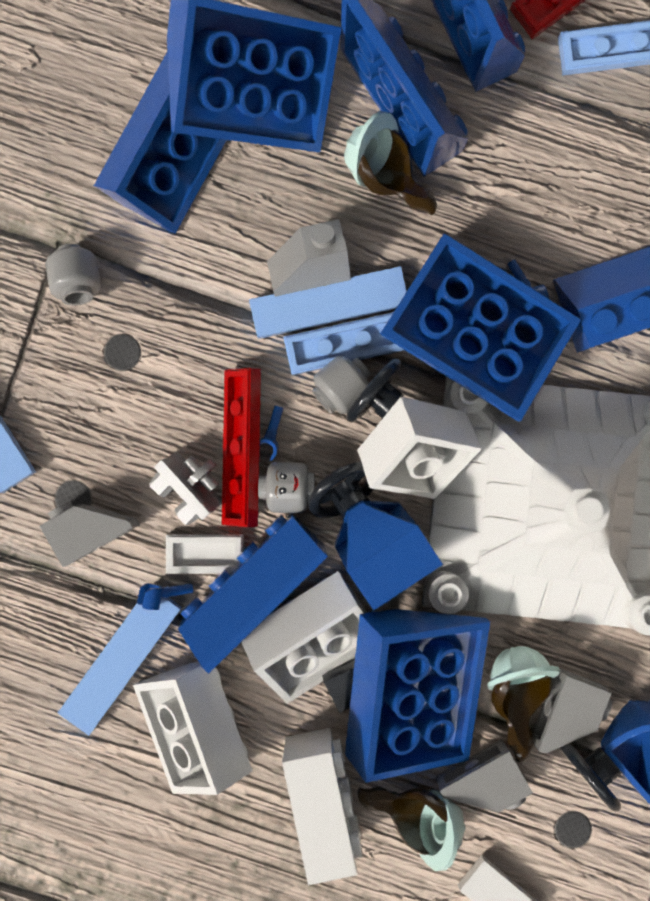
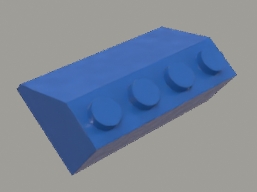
[93,53,227,234]
[552,247,650,353]
[178,513,328,674]

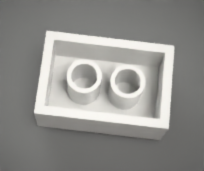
[282,727,363,885]

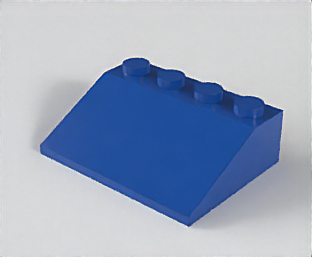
[167,0,342,152]
[340,0,468,177]
[431,0,525,92]
[380,233,581,422]
[345,609,490,783]

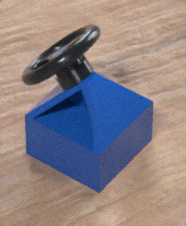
[308,461,443,610]
[561,700,650,812]

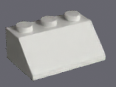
[242,571,367,704]
[133,662,253,795]

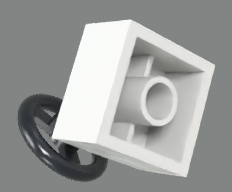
[346,359,482,499]

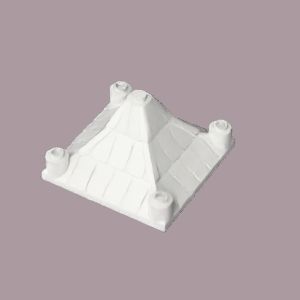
[422,376,650,636]

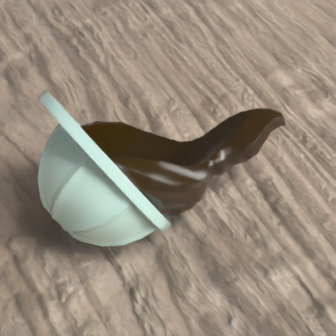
[344,111,437,215]
[487,646,560,762]
[357,786,466,871]

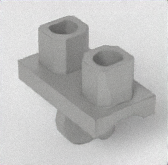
[149,451,222,525]

